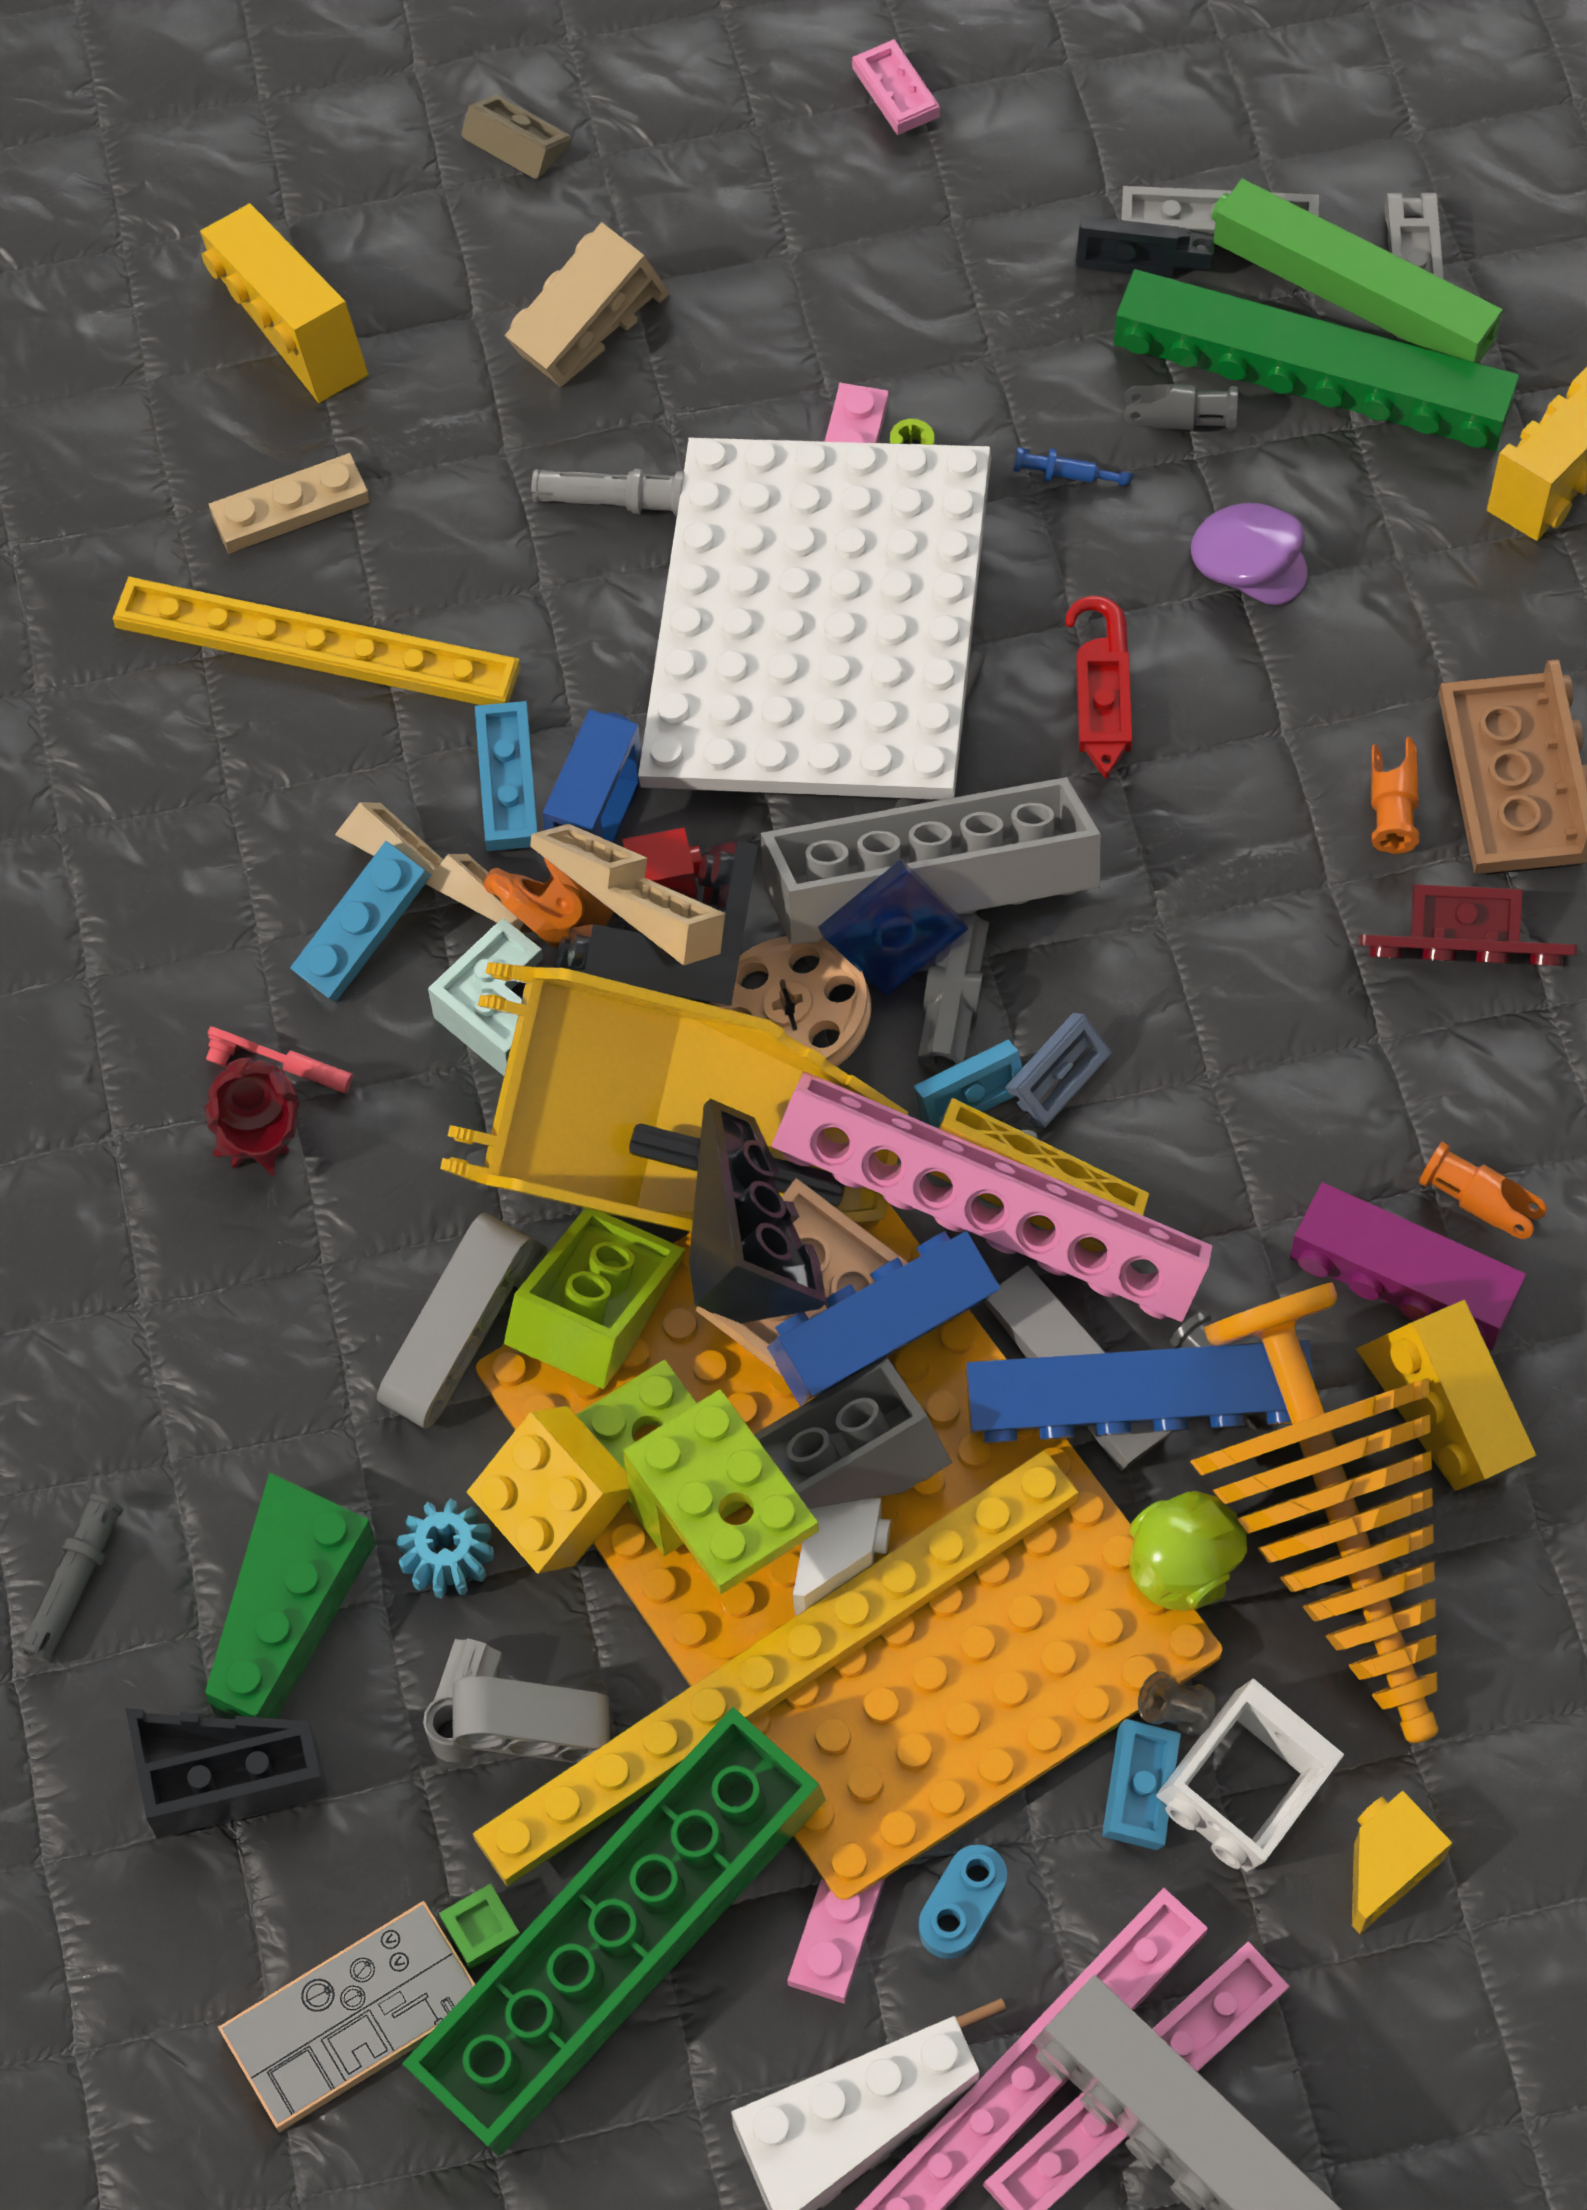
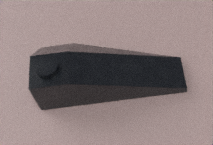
[689,1098,827,1324]

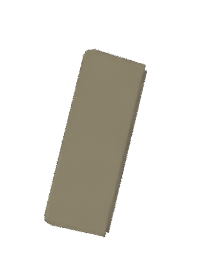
[462,94,572,179]

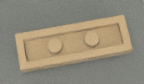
[209,453,370,554]

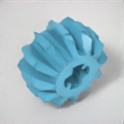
[397,1498,494,1599]

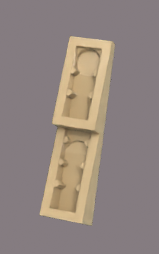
[335,802,534,933]
[530,824,725,965]

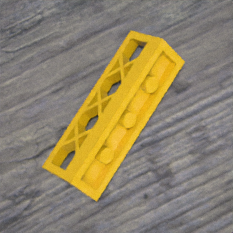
[929,1098,1149,1252]

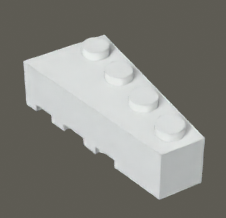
[731,2016,979,2210]

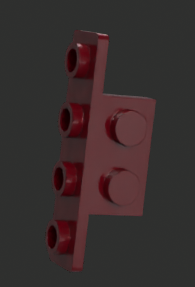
[1357,884,1577,966]

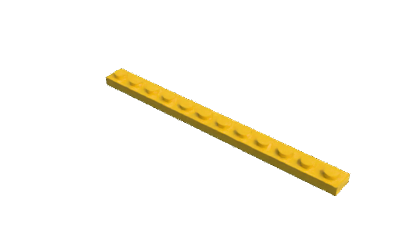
[473,1449,1079,1887]

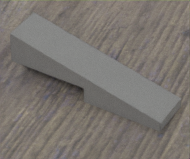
[984,1265,1171,1472]

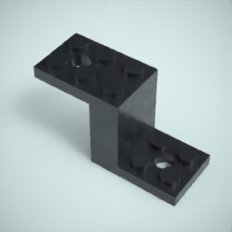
[556,840,758,1007]

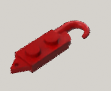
[1065,595,1132,779]

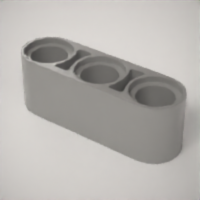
[453,1676,610,1763]

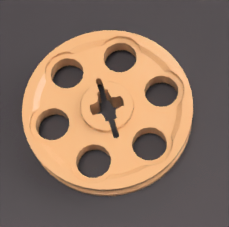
[720,936,871,1067]

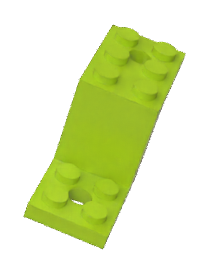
[576,1359,819,1594]

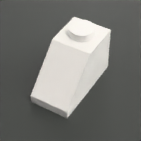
[793,1497,891,1616]

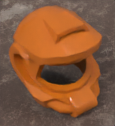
[484,858,614,949]

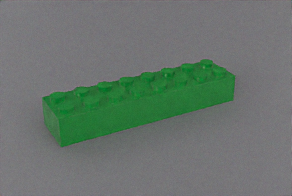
[402,1707,826,2158]

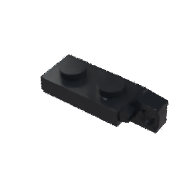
[1075,215,1215,278]

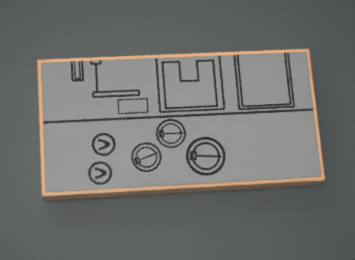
[218,1901,475,2133]

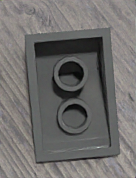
[754,1356,953,1509]

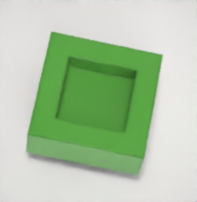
[439,1883,520,1969]

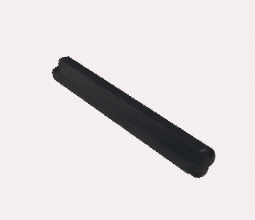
[629,1123,845,1207]

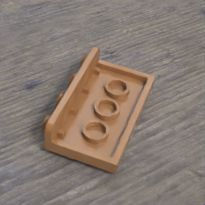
[1438,659,1587,874]

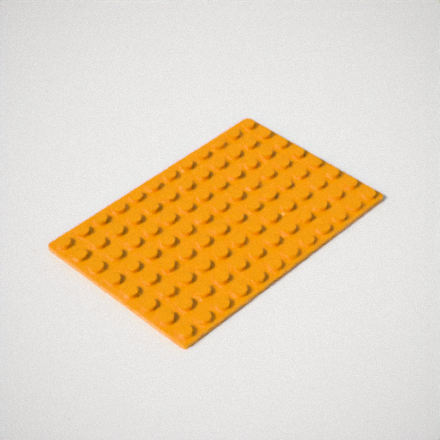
[476,1202,1222,1900]

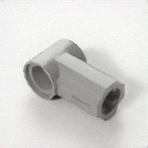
[423,1638,503,1763]

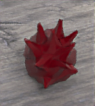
[204,1058,300,1176]

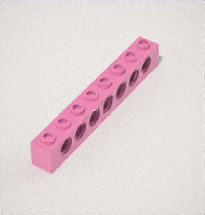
[771,1071,1212,1322]

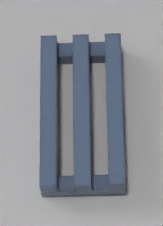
[1005,1013,1112,1128]

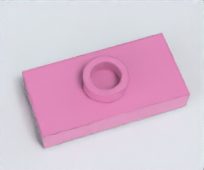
[852,39,940,135]

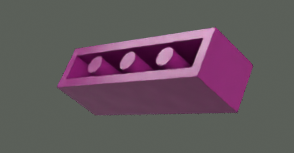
[1290,1182,1526,1351]

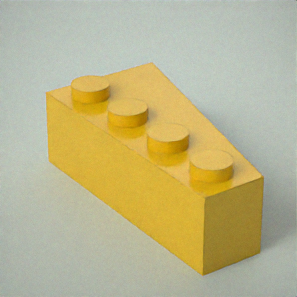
[200,203,369,403]
[1486,367,1587,541]

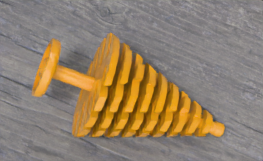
[1190,1282,1438,1743]

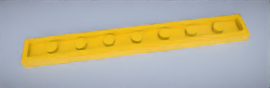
[113,576,520,705]

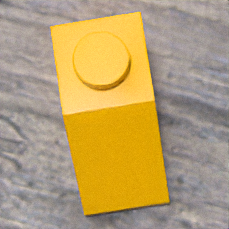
[1352,1791,1452,1934]

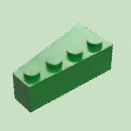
[205,1472,376,1719]

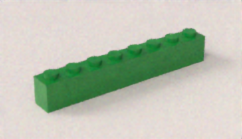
[1114,269,1519,451]

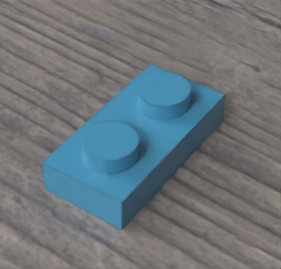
[913,1039,1022,1129]
[1102,1719,1181,1850]

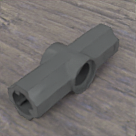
[918,913,989,1074]

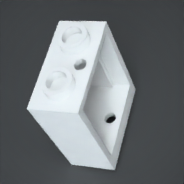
[1156,1678,1344,1872]

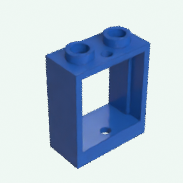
[542,709,641,844]

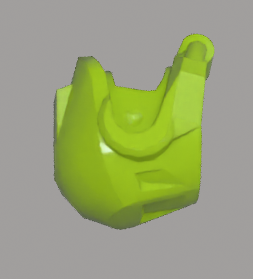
[1129,1491,1247,1611]

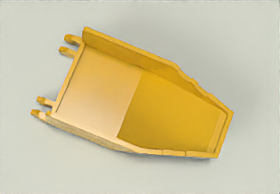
[440,962,908,1232]

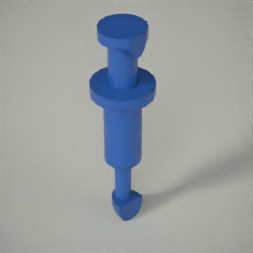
[1013,447,1133,486]

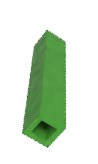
[1211,178,1503,364]

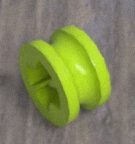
[890,419,935,445]

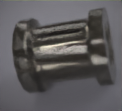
[1138,1671,1216,1736]

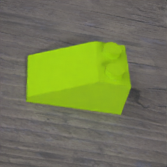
[504,1208,685,1389]

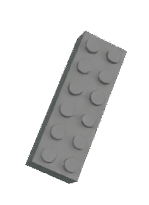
[761,777,1101,945]
[1031,1974,1342,2210]

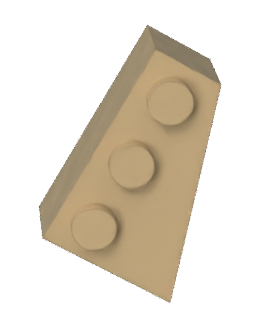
[504,222,670,387]

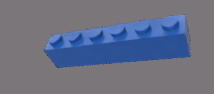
[966,1340,1313,1443]

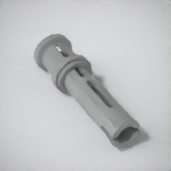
[531,469,684,516]

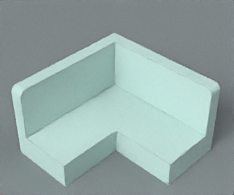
[428,918,543,1076]

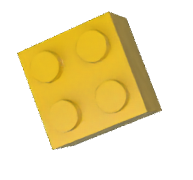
[467,1406,630,1574]

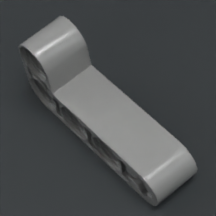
[377,1212,547,1429]

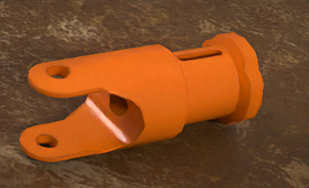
[1371,736,1420,854]
[1419,1141,1547,1239]

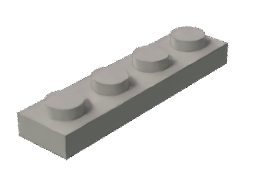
[1121,186,1319,236]

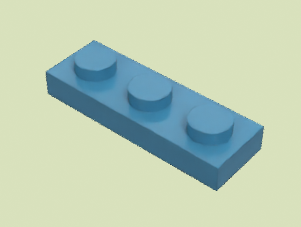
[475,701,538,851]
[290,841,432,1002]

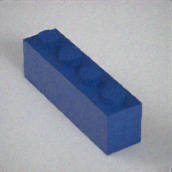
[767,1230,1001,1406]

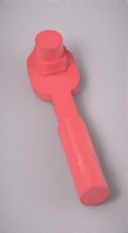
[206,1026,353,1094]

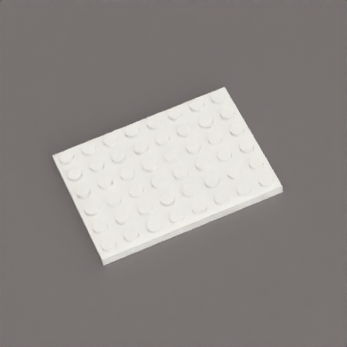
[638,438,991,800]

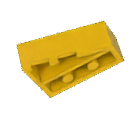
[1355,1299,1537,1491]

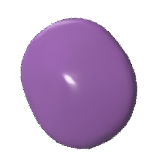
[1191,503,1308,605]

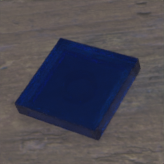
[818,859,968,996]

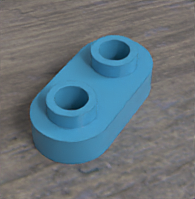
[919,1845,1007,1959]

